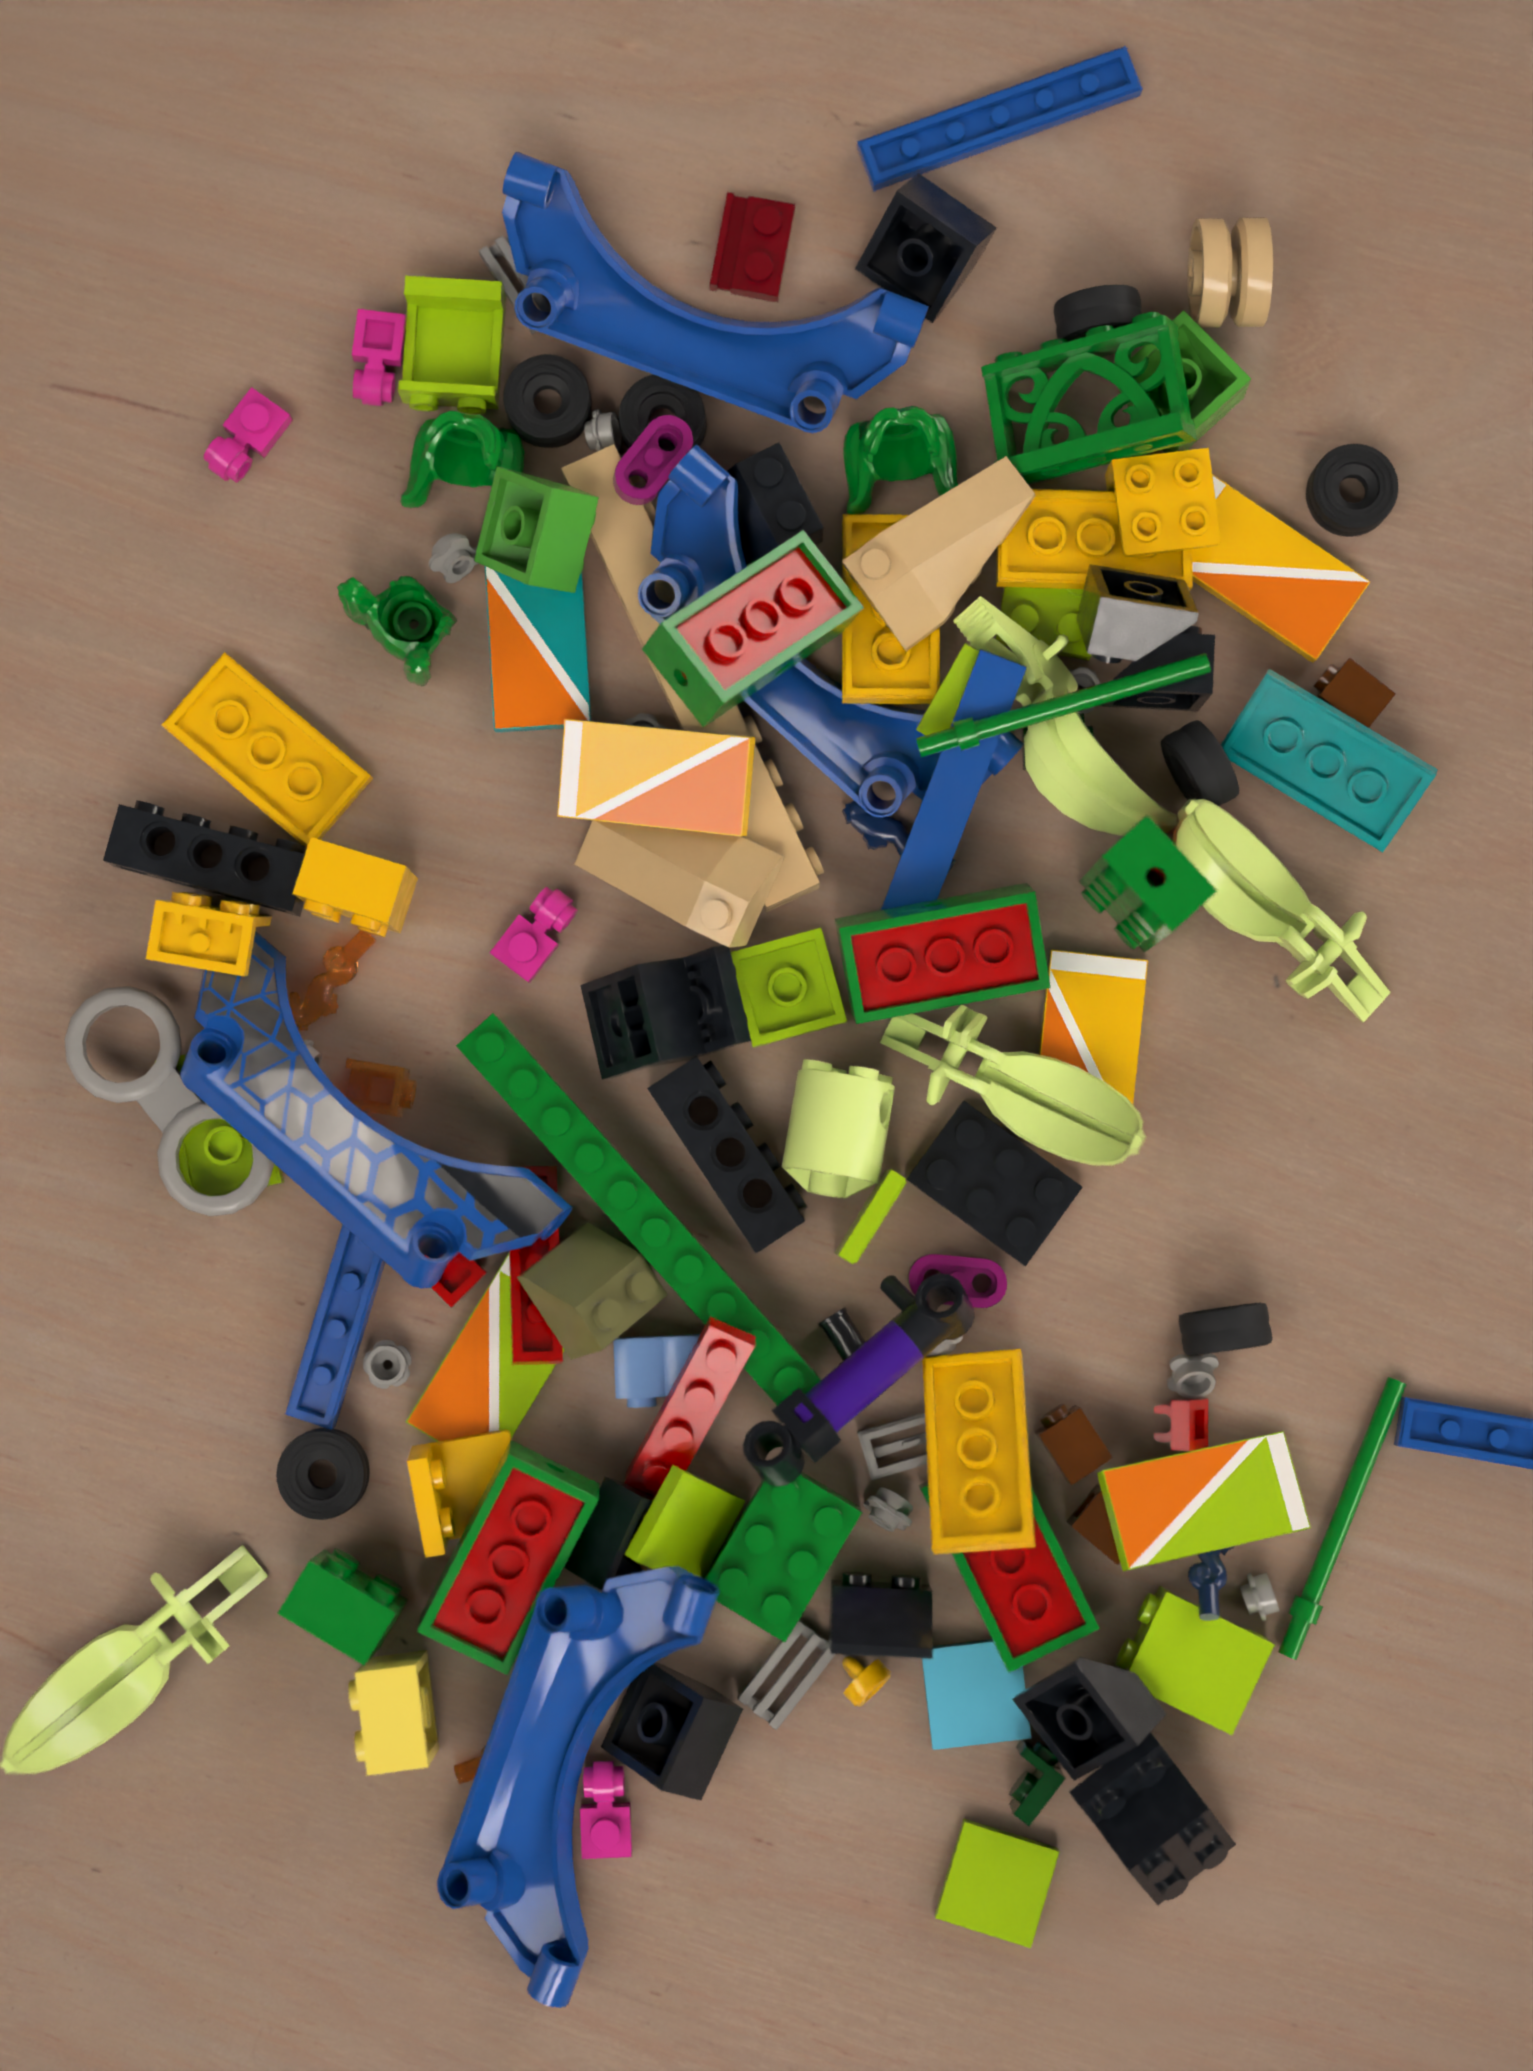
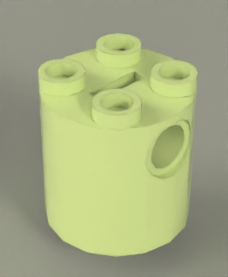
[782,1059,895,1199]

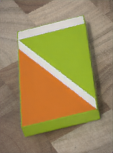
[406,1253,565,1441]
[1097,1431,1311,1572]

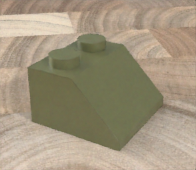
[517,1223,668,1360]

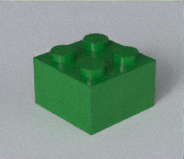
[277,1548,408,1666]

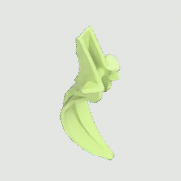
[953,596,1178,836]
[1172,799,1391,1022]
[880,1004,1146,1165]
[0,1545,268,1774]

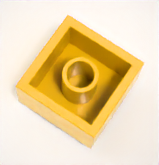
[292,837,418,938]

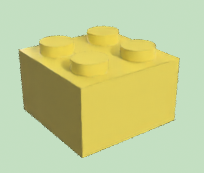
[348,1650,439,1775]

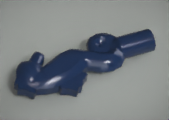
[842,801,956,876]
[1188,1546,1235,1621]

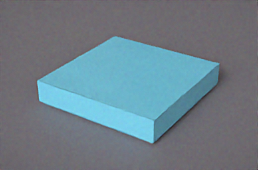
[921,1639,1031,1750]

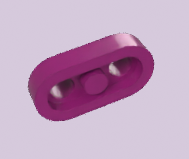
[613,415,693,505]
[908,1254,1007,1308]

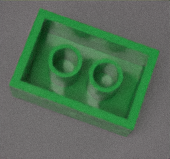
[704,1456,862,1643]

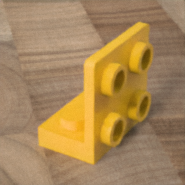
[1105,448,1221,557]
[146,892,272,976]
[407,1429,512,1558]

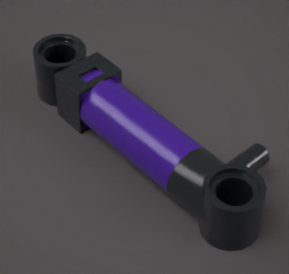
[743,1273,975,1486]

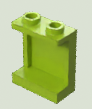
[398,275,506,415]
[1115,1586,1275,1736]

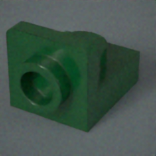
[1009,1739,1066,1826]

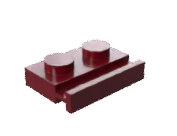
[710,192,796,303]

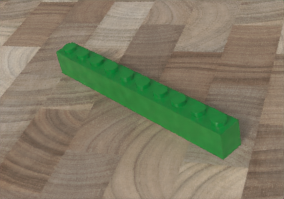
[456,1013,822,1405]

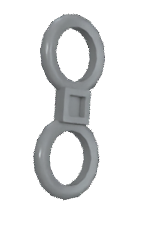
[64,986,274,1216]

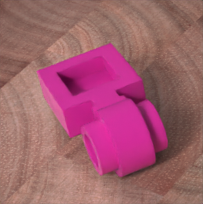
[352,309,407,406]
[204,387,293,482]
[490,886,578,983]
[580,1761,632,1859]

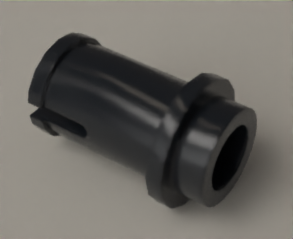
[818,1307,865,1364]

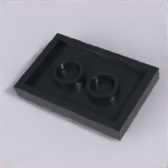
[906,1101,1083,1266]

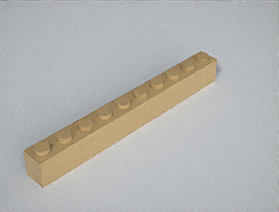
[561,444,824,913]

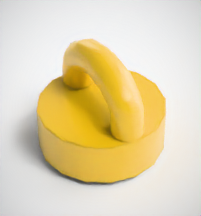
[842,1656,891,1707]

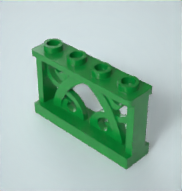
[981,312,1197,485]

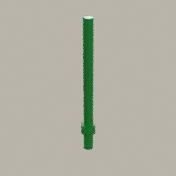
[916,653,1211,757]
[1278,1377,1407,1660]

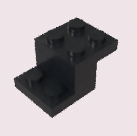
[580,945,751,1080]
[1069,1732,1236,1905]

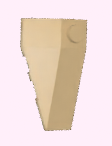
[842,456,1036,652]
[574,820,785,948]

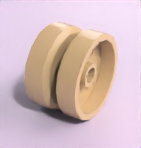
[1187,217,1273,328]

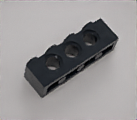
[103,800,305,917]
[647,1056,808,1253]

